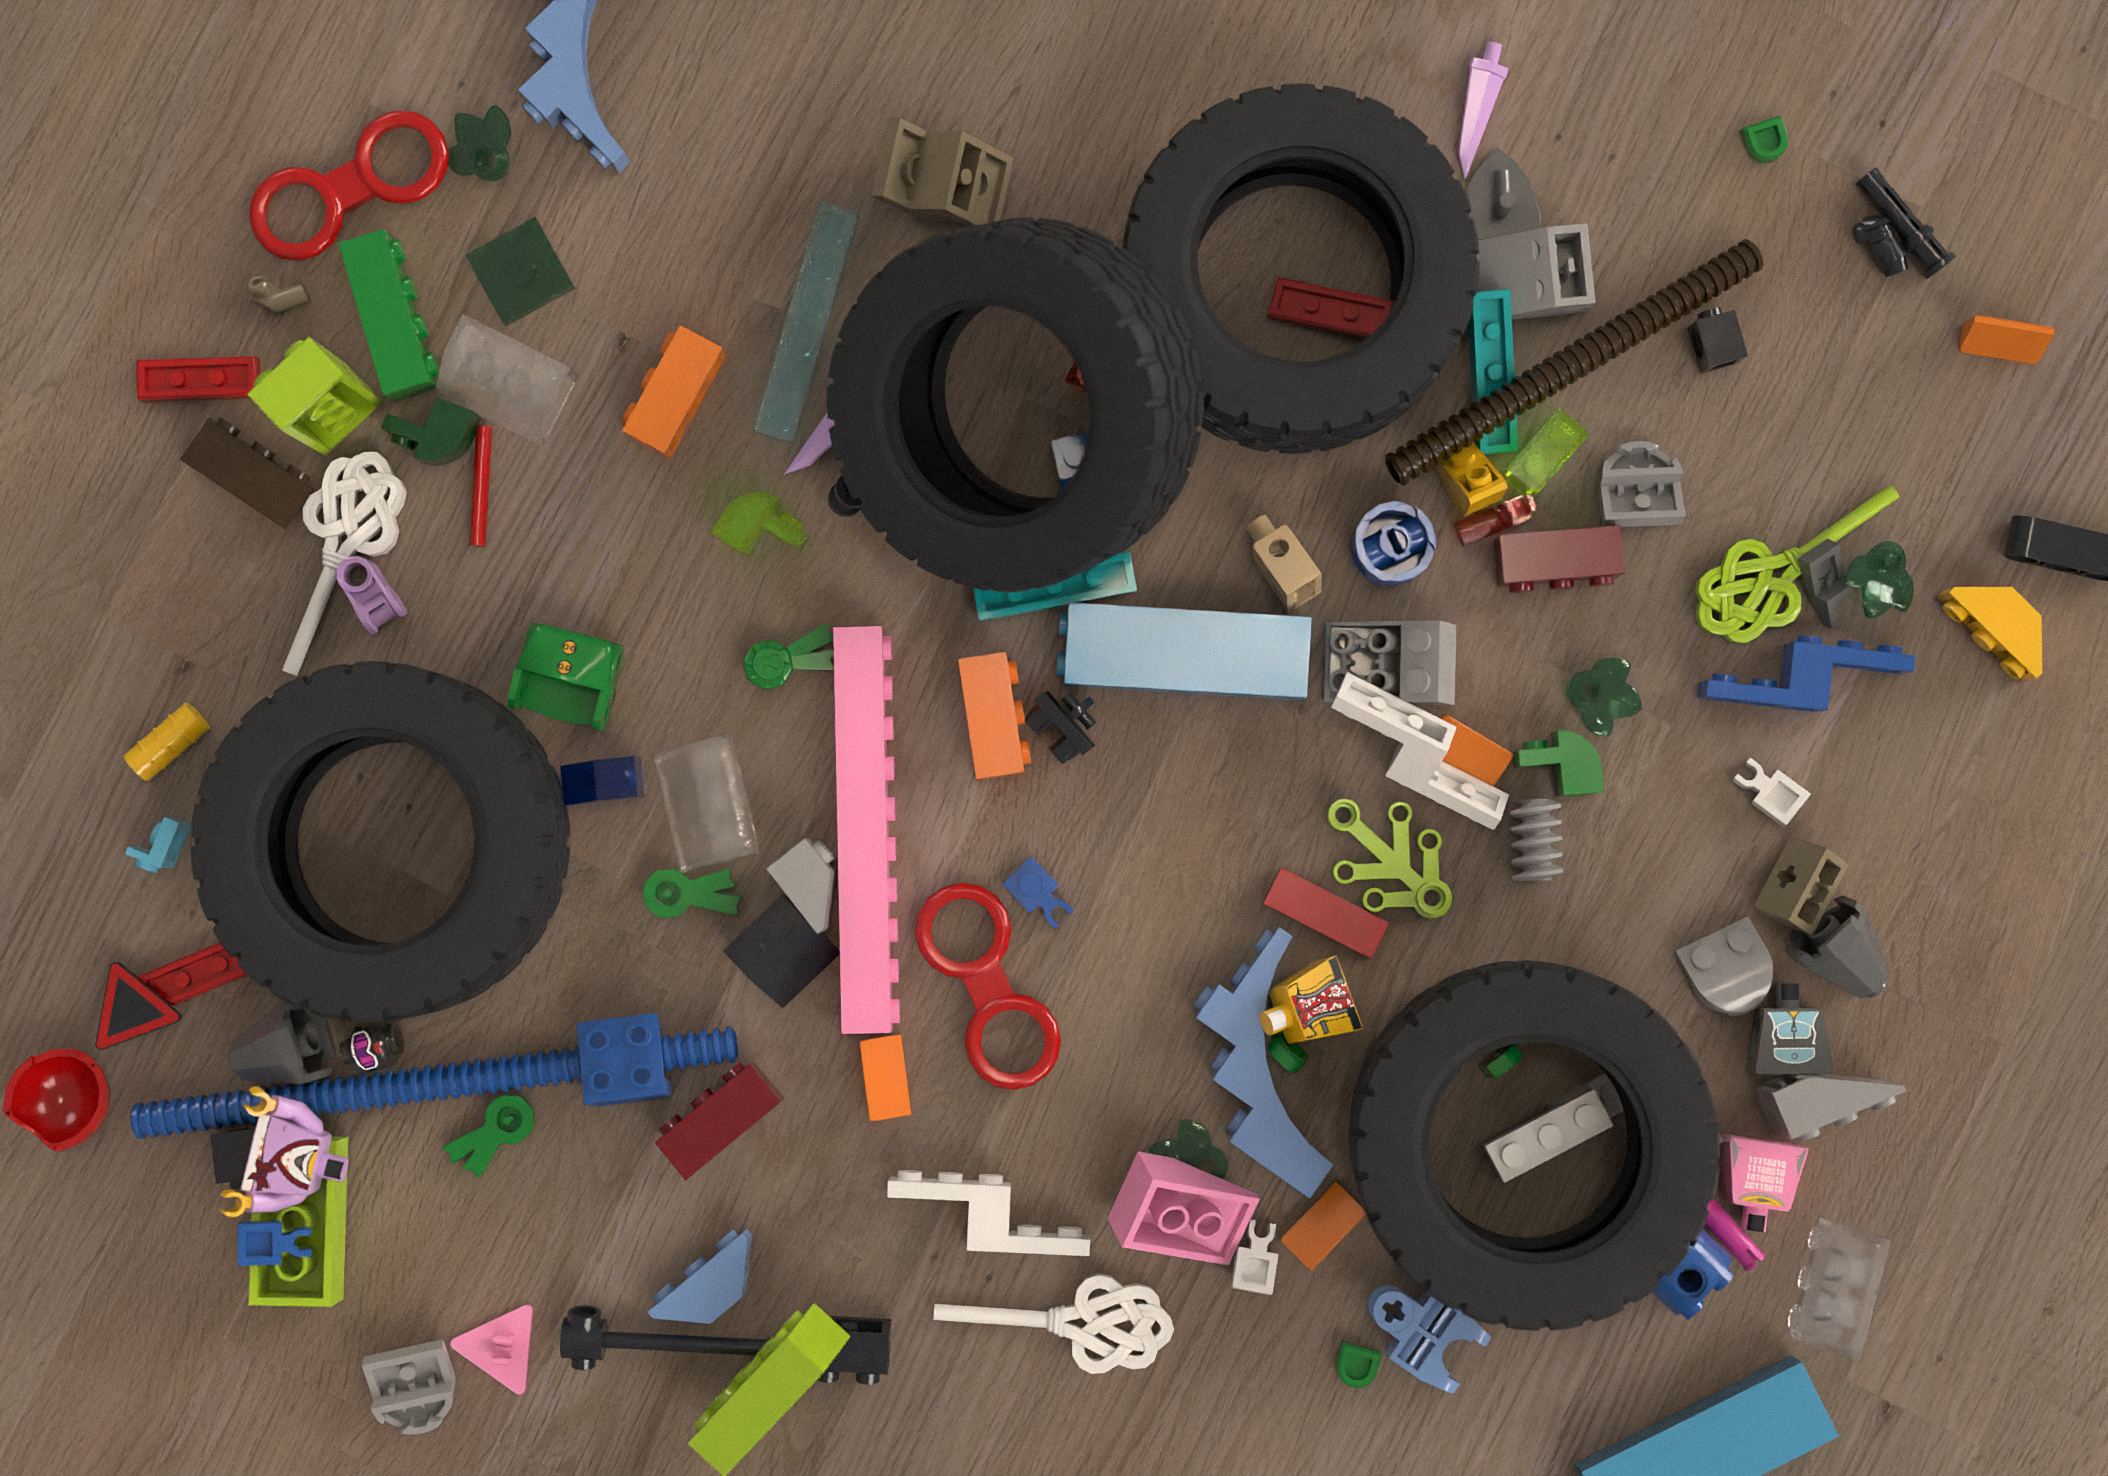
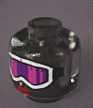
[339,1020,405,1074]

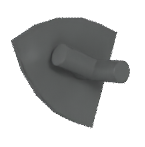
[1466,148,1541,240]

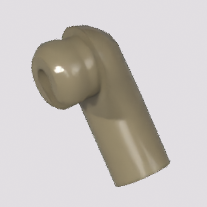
[247,276,310,313]

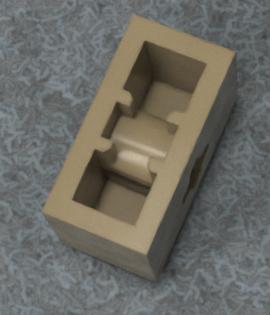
[1753,836,1849,936]

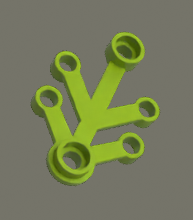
[1327,799,1452,918]

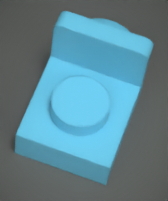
[124,817,191,873]

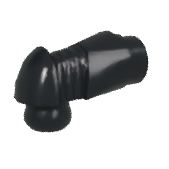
[1852,215,1909,277]

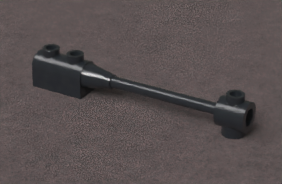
[560,1305,892,1385]

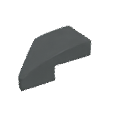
[1798,539,1854,629]

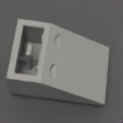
[1476,223,1596,320]
[1324,620,1457,705]
[1752,1074,1906,1142]

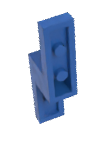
[1697,635,1915,713]

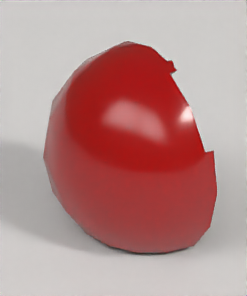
[3,1047,111,1152]

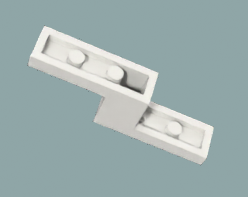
[1331,672,1509,830]
[1482,1073,1624,1183]
[887,1170,1090,1256]

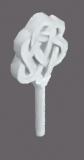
[282,452,407,676]
[933,1273,1174,1374]

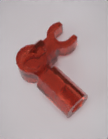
[1454,494,1538,547]

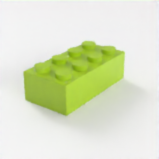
[248,337,384,456]
[249,1136,349,1307]
[687,1303,851,1476]

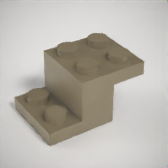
[871,118,1014,227]

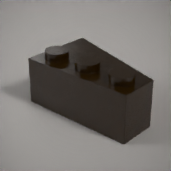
[180,417,313,529]

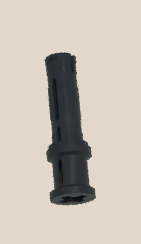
[1856,167,1956,280]

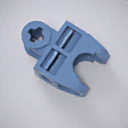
[1368,1284,1492,1393]

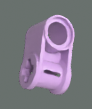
[336,556,408,635]

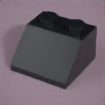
[723,894,840,1008]

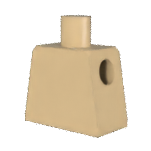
[1246,515,1322,613]

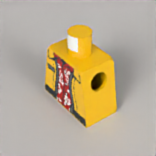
[1259,956,1363,1044]

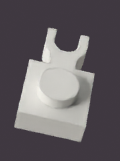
[1733,758,1811,828]
[1230,1220,1279,1295]

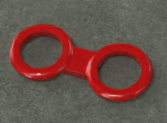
[249,110,449,261]
[915,882,1061,1090]

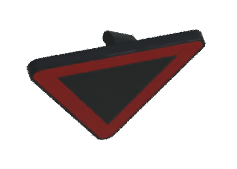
[95,962,182,1050]

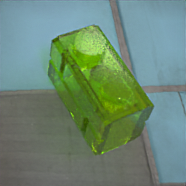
[1500,408,1590,500]

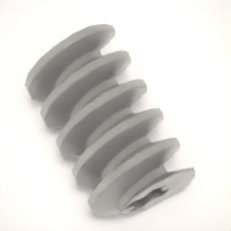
[1510,799,1563,881]

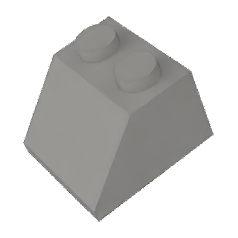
[767,838,837,934]

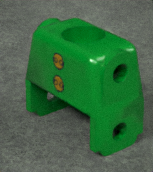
[507,622,624,732]

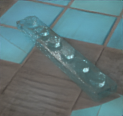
[754,201,859,444]

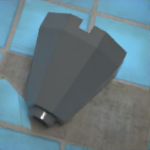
[1785,895,1890,999]
[227,1003,336,1084]

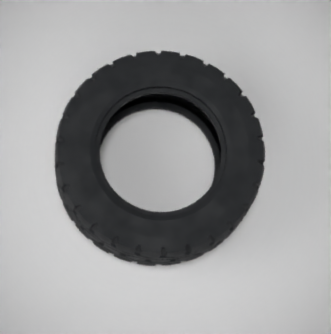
[1122,83,1479,454]
[826,217,1204,592]
[190,661,570,1022]
[1349,960,1720,1331]

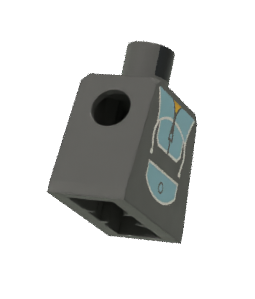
[1746,983,1834,1075]

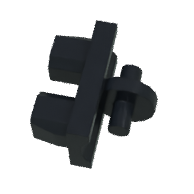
[1025,691,1096,764]

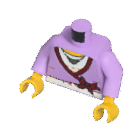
[219,1086,349,1217]

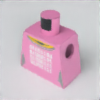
[1721,1133,1808,1232]

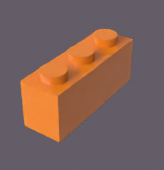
[622,325,727,459]
[958,652,1031,781]

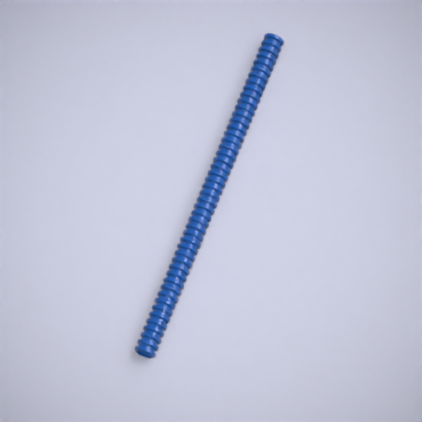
[130,1026,738,1139]

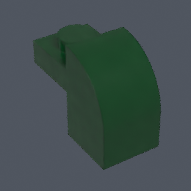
[381,397,482,466]

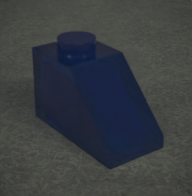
[560,756,645,806]

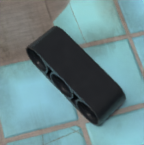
[2003,515,2108,581]

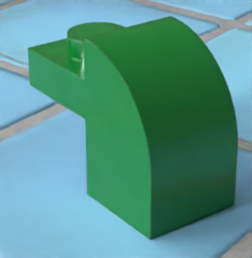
[1512,731,1604,797]

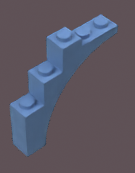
[518,0,631,174]
[1193,926,1333,1198]

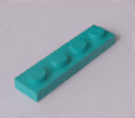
[1468,289,1518,454]
[973,552,1137,622]

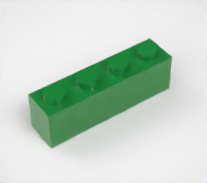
[338,229,441,402]

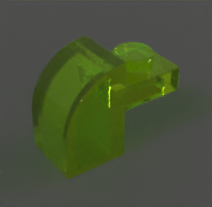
[711,492,808,558]

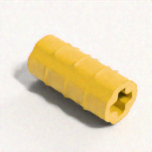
[123,702,211,781]

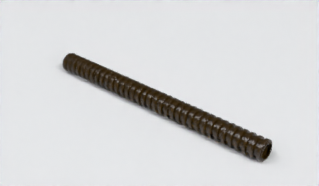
[1385,239,1764,486]

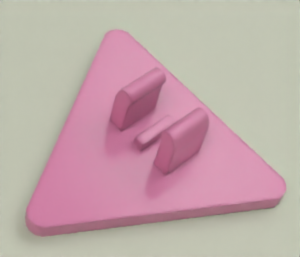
[450,1304,533,1395]

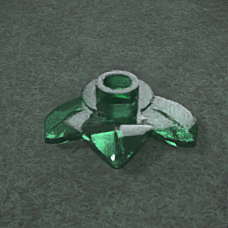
[448,105,511,182]
[1844,541,1914,619]
[1566,658,1642,737]
[1148,1119,1228,1179]

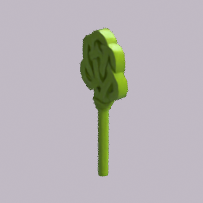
[1695,485,1899,644]

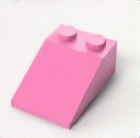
[1107,1152,1260,1265]

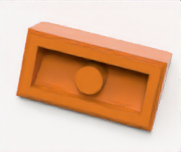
[1959,315,2055,364]
[1440,714,1514,786]
[860,1034,912,1122]
[1279,1181,1366,1271]

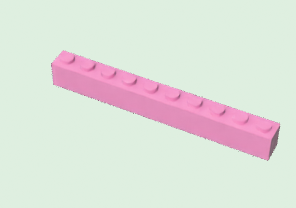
[833,626,900,1034]

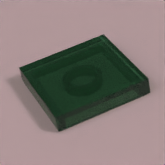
[466,217,576,326]

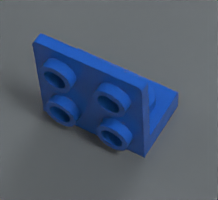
[577,1013,673,1107]

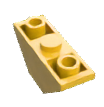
[1435,442,1508,517]
[1937,587,2042,681]

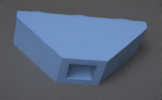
[648,1228,752,1324]

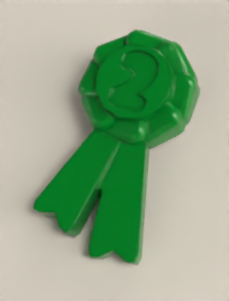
[743,623,834,690]
[643,869,741,918]
[442,1095,535,1178]

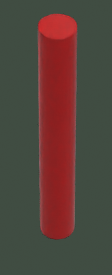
[469,426,492,547]

